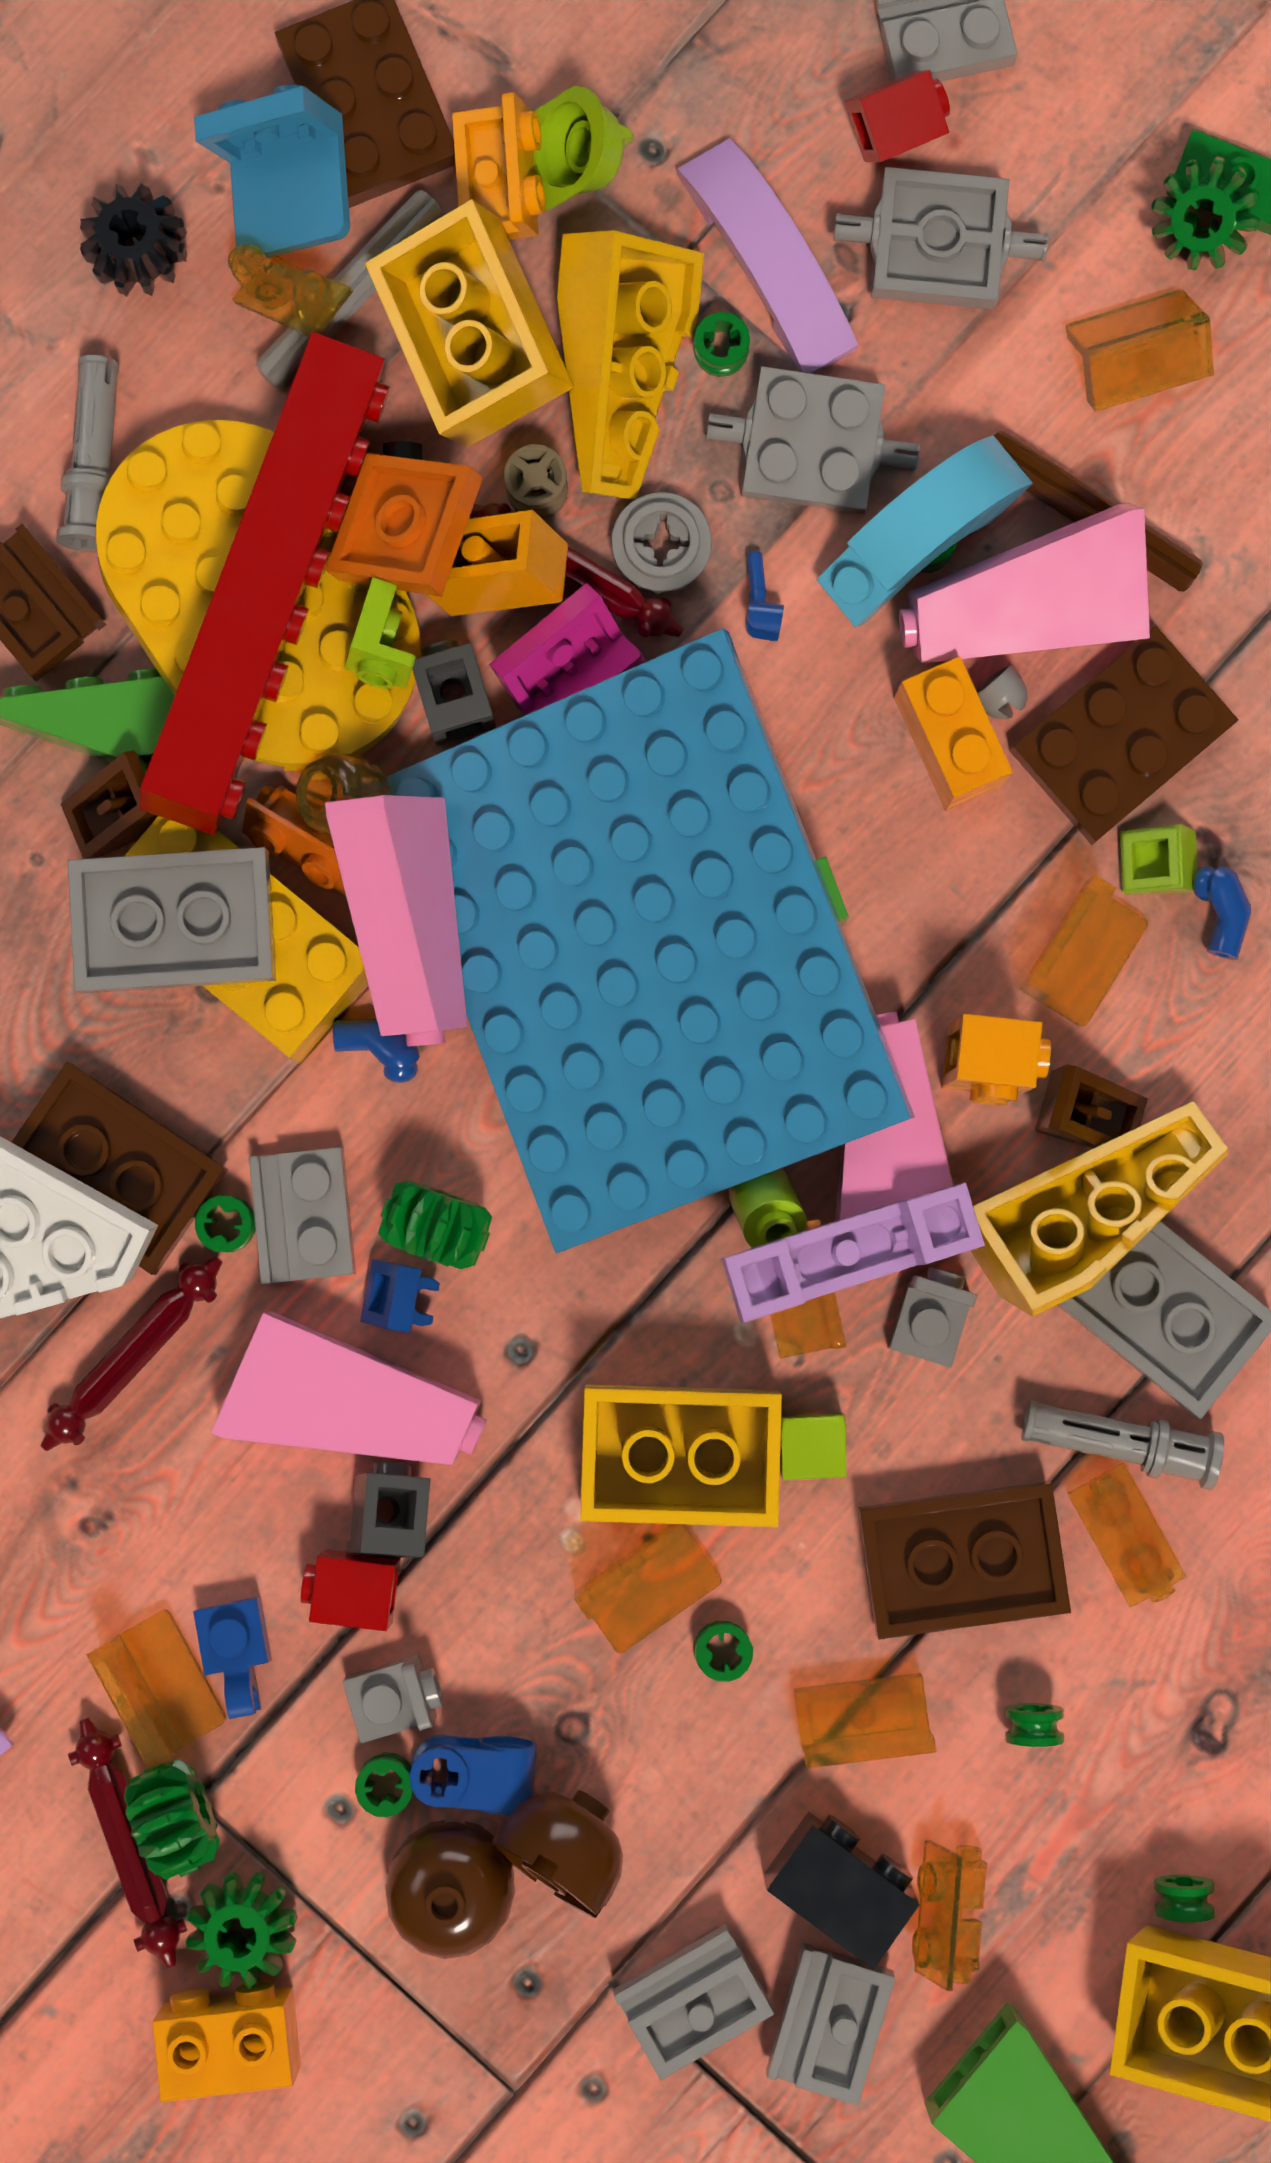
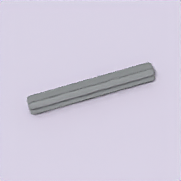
[256,190,443,389]

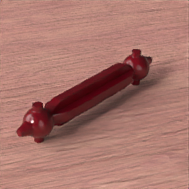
[470,503,684,638]
[40,1256,223,1451]
[68,1717,187,1968]

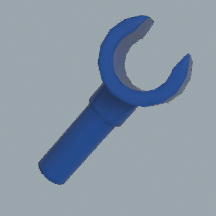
[746,552,784,641]

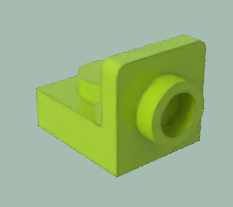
[344,577,416,689]

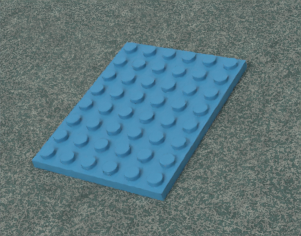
[379,628,915,1253]

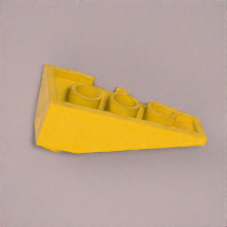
[557,230,704,500]

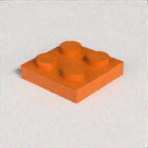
[325,453,483,597]

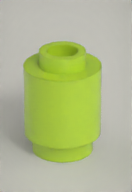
[729,1168,807,1248]

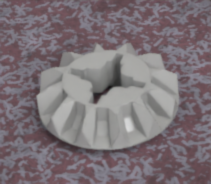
[612,492,712,595]

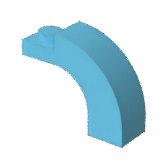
[816,435,1033,628]

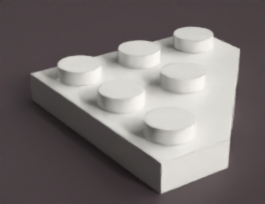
[0,1136,158,1318]

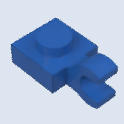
[193,1596,272,1719]

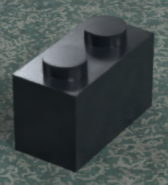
[763,1811,920,1970]

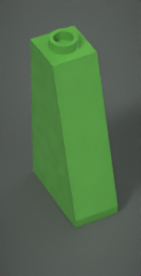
[924,2002,1116,2163]

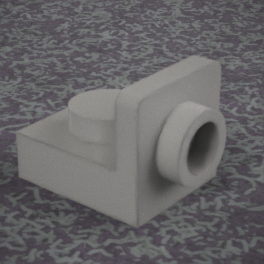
[887,1267,977,1368]
[342,1654,443,1744]

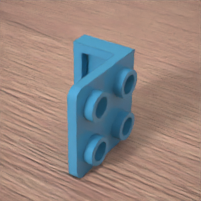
[194,84,350,262]

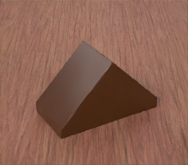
[60,750,158,859]
[1035,1064,1148,1149]

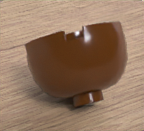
[490,1790,623,1918]
[385,1820,515,1959]

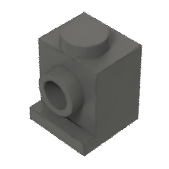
[412,640,496,746]
[346,1462,431,1558]

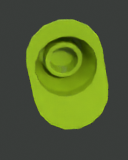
[534,85,634,211]

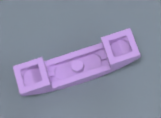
[677,138,858,374]
[721,1183,985,1323]

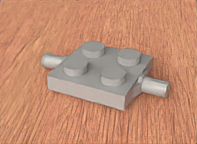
[833,167,1049,310]
[706,366,920,514]

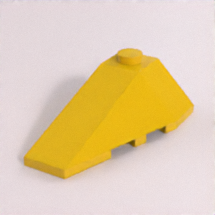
[970,1101,1228,1317]

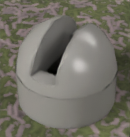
[976,664,1028,720]

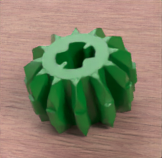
[1152,157,1260,270]
[378,1181,492,1269]
[124,1759,220,1880]
[185,1871,298,1989]

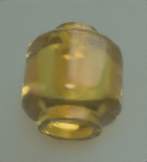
[296,752,391,836]

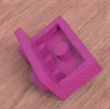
[489,583,645,715]

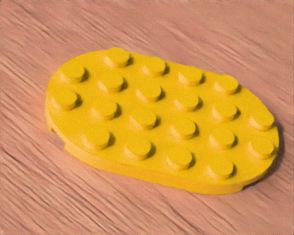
[96,420,421,772]

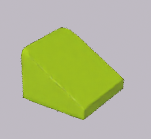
[1120,824,1198,895]
[780,1412,847,1481]

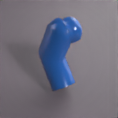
[333,1019,420,1083]

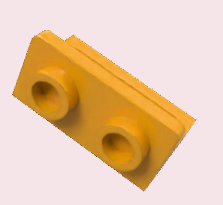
[452,92,546,240]

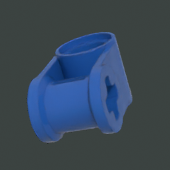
[410,1735,537,1815]

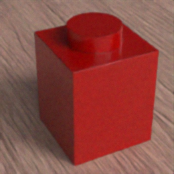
[845,70,950,162]
[301,1549,401,1632]

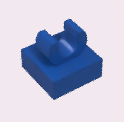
[360,1259,440,1333]

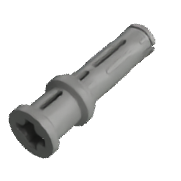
[56,355,119,552]
[1021,1400,1224,1490]

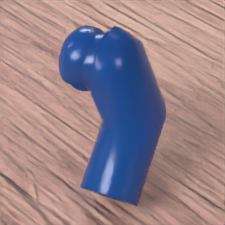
[1193,865,1251,960]

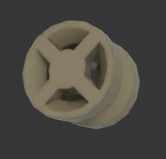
[504,444,568,519]

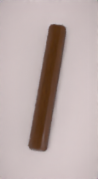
[994,430,1203,592]

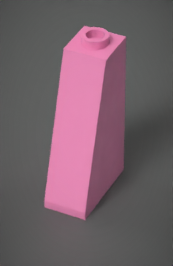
[899,503,1150,663]
[325,795,468,1046]
[835,1012,953,1221]
[211,1311,487,1465]

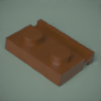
[0,523,107,682]

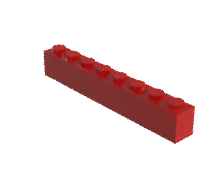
[140,331,390,836]

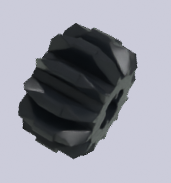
[80,183,187,297]

